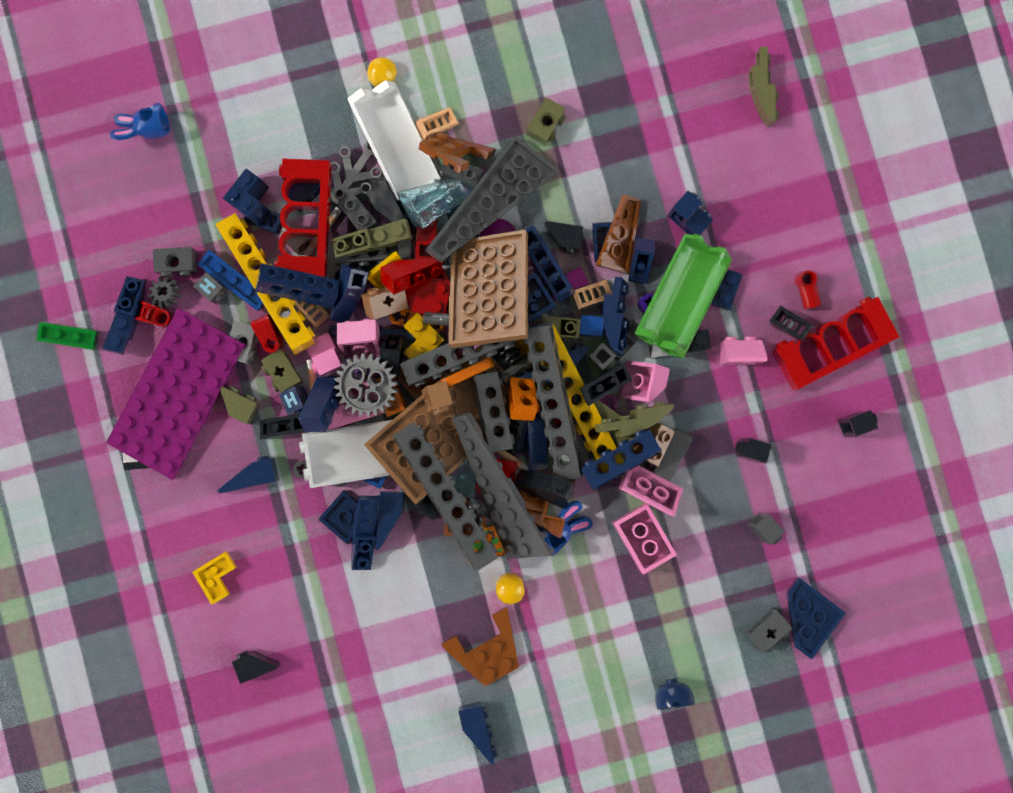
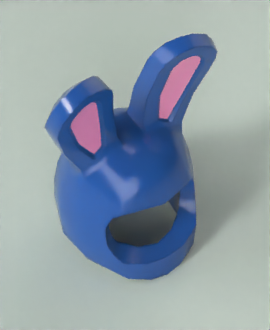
[110,102,170,140]
[537,501,593,556]

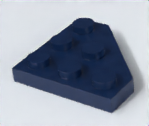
[786,577,846,660]

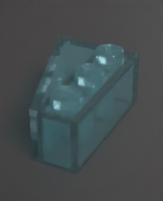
[396,178,468,228]

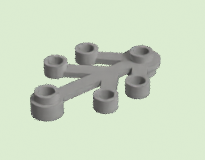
[331,141,383,204]

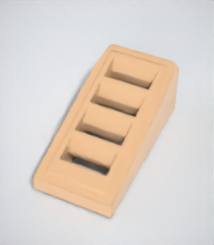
[416,107,459,140]
[572,280,612,311]
[294,300,330,328]

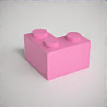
[307,332,344,377]

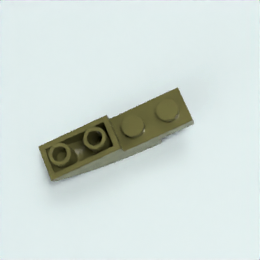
[748,47,779,127]
[331,219,412,258]
[595,401,674,437]

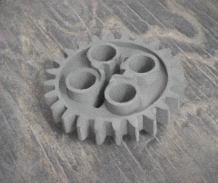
[334,353,399,417]

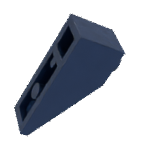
[518,411,548,471]
[218,455,279,494]

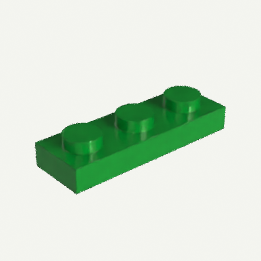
[36,322,99,350]

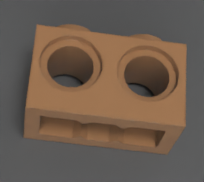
[421,381,453,415]

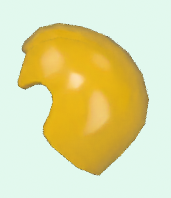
[367,57,397,87]
[496,573,525,605]

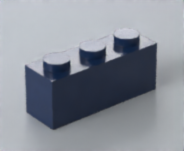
[298,377,341,432]

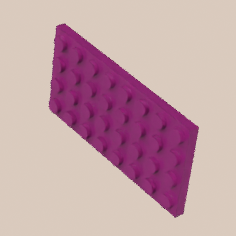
[106,308,247,480]

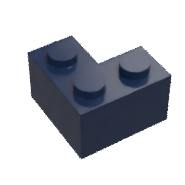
[223,168,271,226]
[667,190,713,235]
[528,272,556,325]

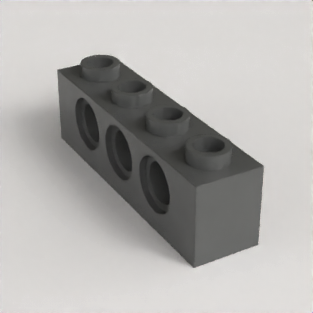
[334,239,413,268]
[471,372,514,453]

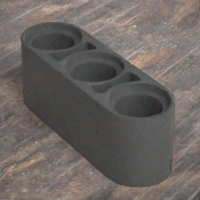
[651,428,693,482]

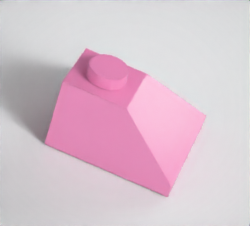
[619,360,670,403]

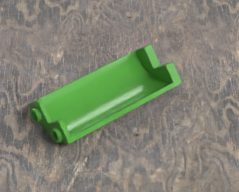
[634,234,732,359]

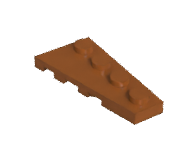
[595,195,641,274]

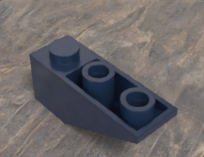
[329,264,369,322]
[375,491,405,550]
[458,701,498,765]

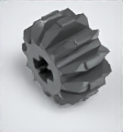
[148,276,182,309]

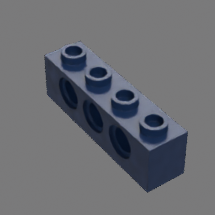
[525,225,576,303]
[255,263,339,308]
[581,429,662,491]

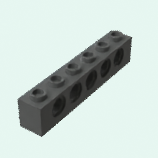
[400,339,519,388]

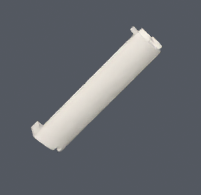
[347,80,444,202]
[299,420,392,488]

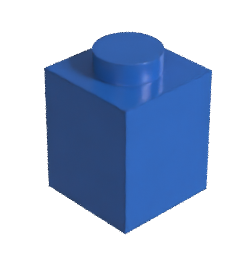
[579,315,606,338]

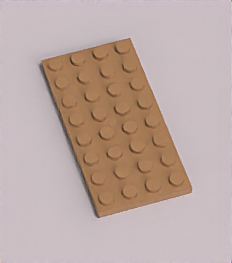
[364,344,510,504]

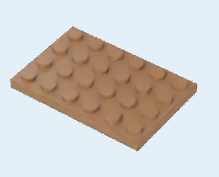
[449,230,528,348]

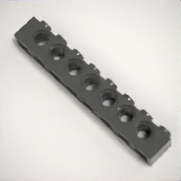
[524,322,583,480]
[392,422,498,571]

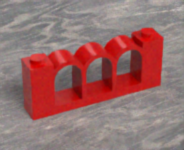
[274,158,332,278]
[771,296,900,391]

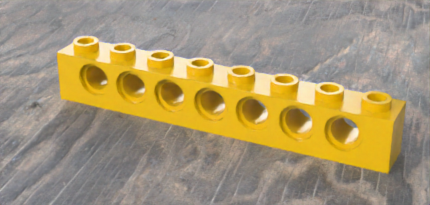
[215,213,315,355]
[536,324,624,473]

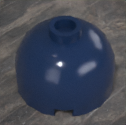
[655,678,695,710]

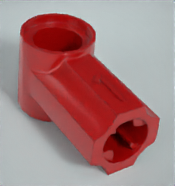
[795,270,821,309]

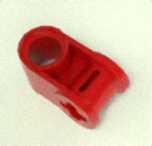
[135,301,174,329]
[251,314,283,353]

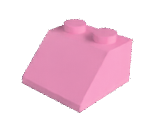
[337,319,382,361]
[720,337,767,365]

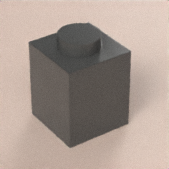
[588,343,616,371]

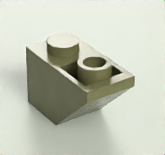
[541,316,581,339]
[221,385,261,425]

